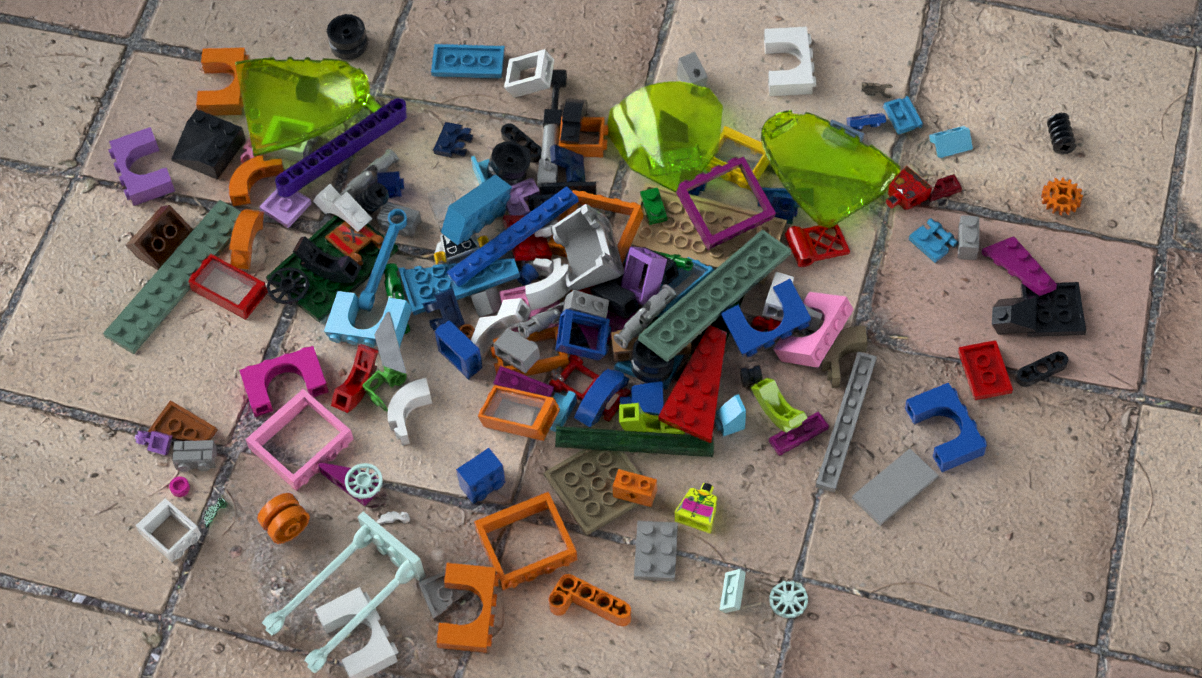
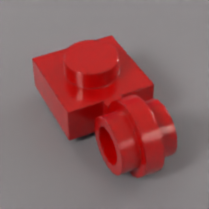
[751,316,782,332]

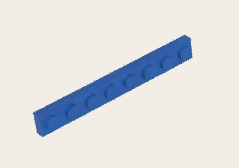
[447,186,579,287]

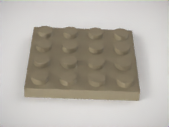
[543,434,640,536]

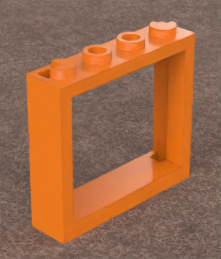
[548,190,644,264]
[474,491,577,590]

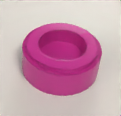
[169,476,190,497]

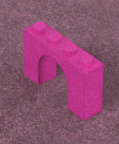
[239,346,329,417]

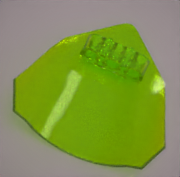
[607,81,723,193]

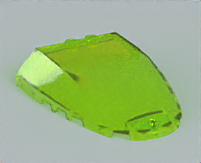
[235,57,370,156]
[761,110,901,229]

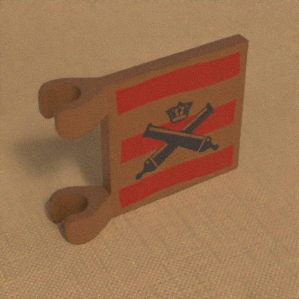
[325,221,384,266]

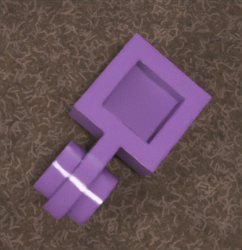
[135,431,172,455]

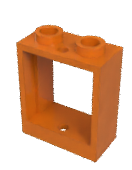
[559,117,608,157]

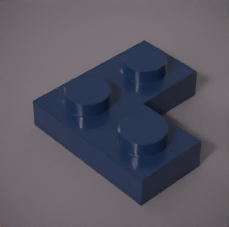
[550,144,586,182]

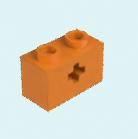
[612,469,657,507]

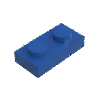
[846,113,886,130]

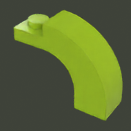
[751,378,807,433]
[619,403,685,441]

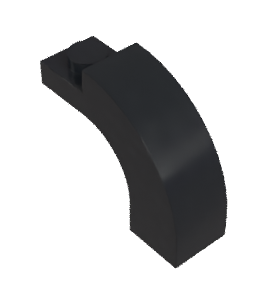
[560,98,588,145]
[292,236,362,283]

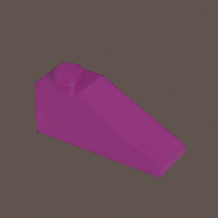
[318,463,379,507]

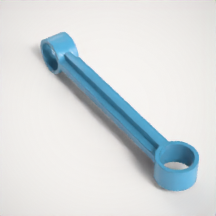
[358,209,407,312]

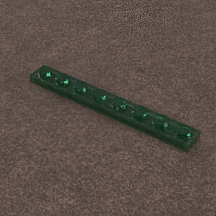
[555,426,714,457]

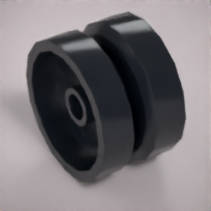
[326,14,368,60]
[487,142,531,186]
[631,339,675,383]

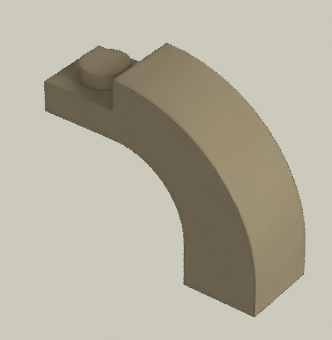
[822,326,867,388]

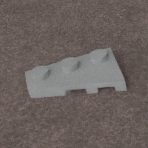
[418,559,478,621]

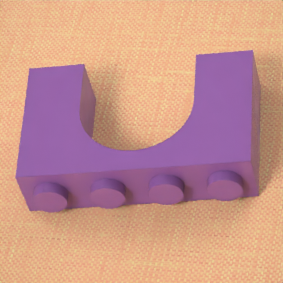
[108,127,175,206]

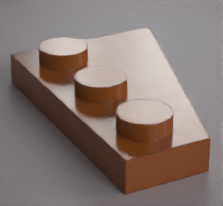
[147,400,218,441]

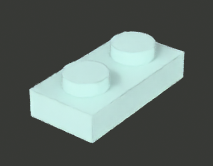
[720,569,746,613]

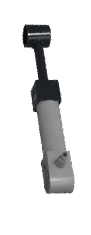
[537,69,567,190]

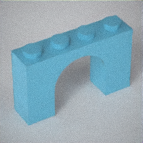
[324,291,412,348]

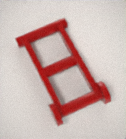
[549,354,631,422]

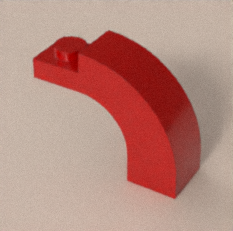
[331,344,378,413]

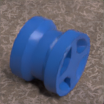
[517,263,539,286]

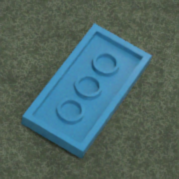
[431,44,505,78]

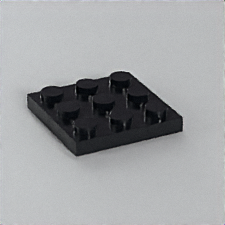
[1020,282,1086,337]

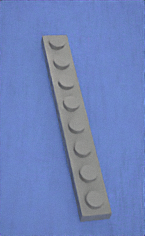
[816,352,877,493]

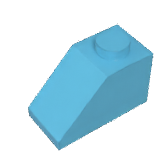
[714,394,746,437]

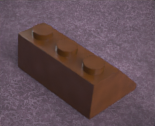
[125,205,193,270]

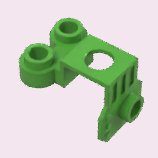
[362,366,407,412]

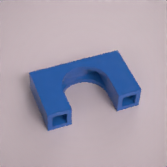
[721,279,812,358]
[905,382,987,472]

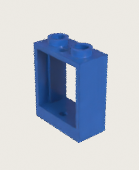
[555,309,611,361]
[435,320,483,380]

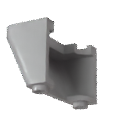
[552,204,624,291]

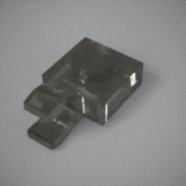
[861,82,893,98]

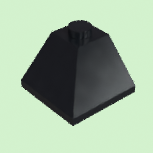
[992,296,1037,335]

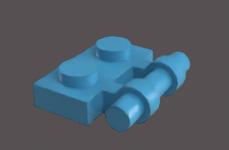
[909,218,958,263]

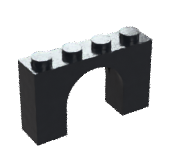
[591,247,679,319]

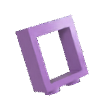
[621,247,667,305]

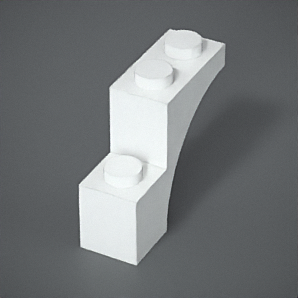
[313,184,372,232]
[471,298,531,360]

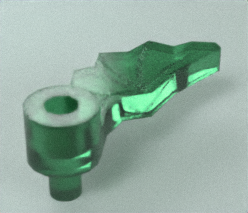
[203,498,228,527]

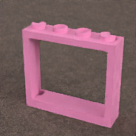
[245,389,353,491]

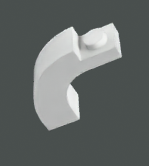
[525,258,571,311]
[388,378,432,446]

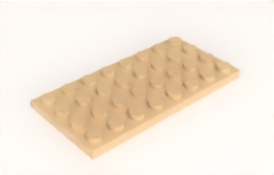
[630,183,787,284]

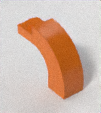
[229,155,285,206]
[230,209,264,270]

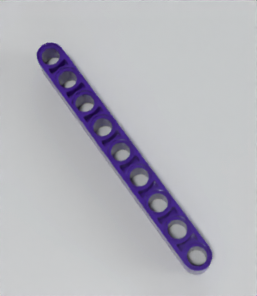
[275,98,407,198]

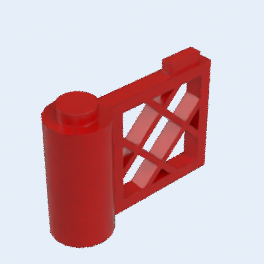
[785,220,850,268]

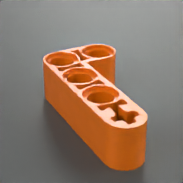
[549,574,632,627]

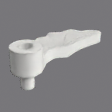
[377,511,410,525]

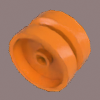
[257,493,310,544]

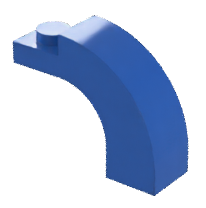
[574,369,629,427]

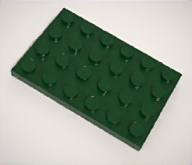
[266,215,399,322]

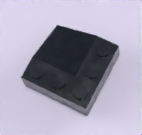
[171,109,246,180]

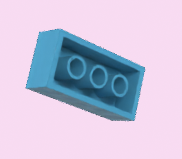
[441,175,512,245]

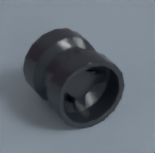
[740,365,763,387]

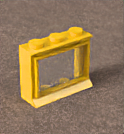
[703,126,773,191]

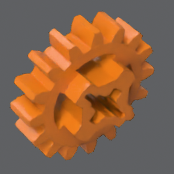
[1041,177,1083,216]

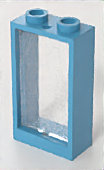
[643,257,714,318]

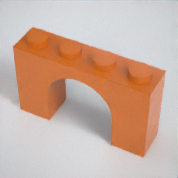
[196,48,250,116]
[437,563,499,653]

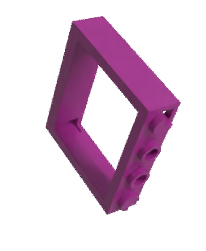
[676,156,776,250]

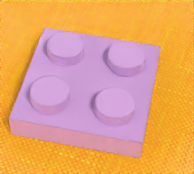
[259,189,312,228]

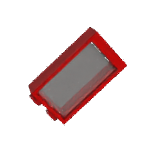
[188,254,268,320]

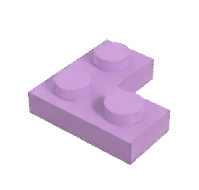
[506,178,540,215]

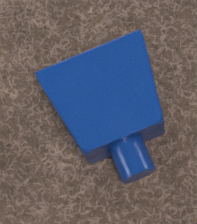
[620,381,664,416]

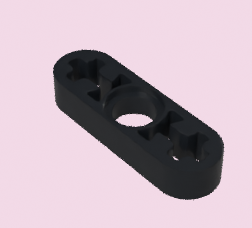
[501,123,542,163]
[1016,351,1068,387]

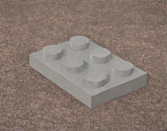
[634,521,678,581]

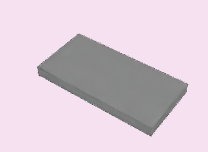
[852,449,938,526]

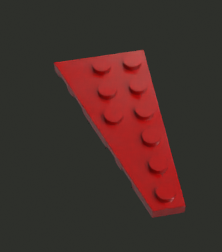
[658,325,727,443]

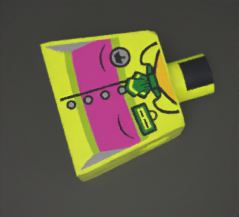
[675,483,717,534]

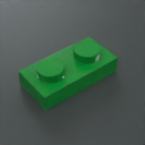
[640,187,667,225]

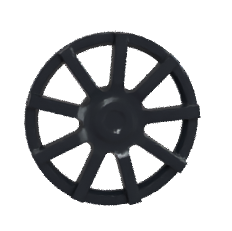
[267,267,310,305]

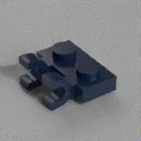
[433,122,473,158]
[422,288,465,331]

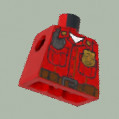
[886,166,932,210]

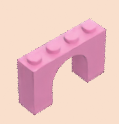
[773,292,854,368]

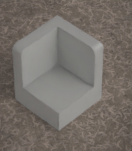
[471,286,502,316]

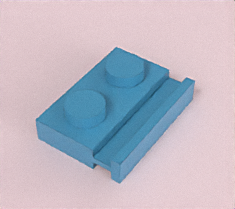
[883,96,923,134]

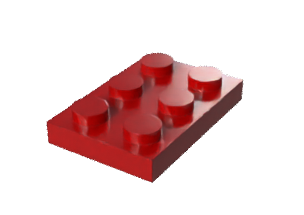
[502,215,552,261]
[958,340,1013,401]

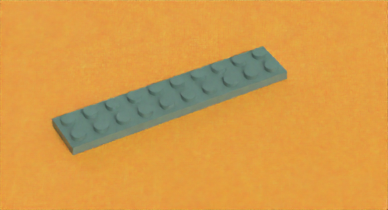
[103,200,241,354]
[638,229,792,362]

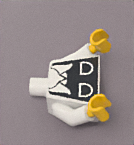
[434,234,489,264]

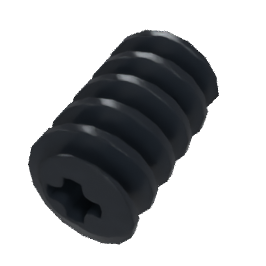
[1047,113,1076,154]
[354,182,389,216]

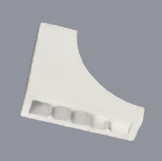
[762,272,822,331]

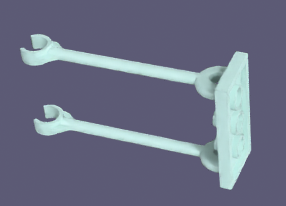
[262,511,426,673]

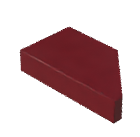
[929,174,962,202]

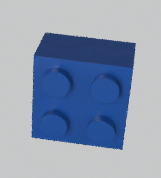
[456,448,506,504]

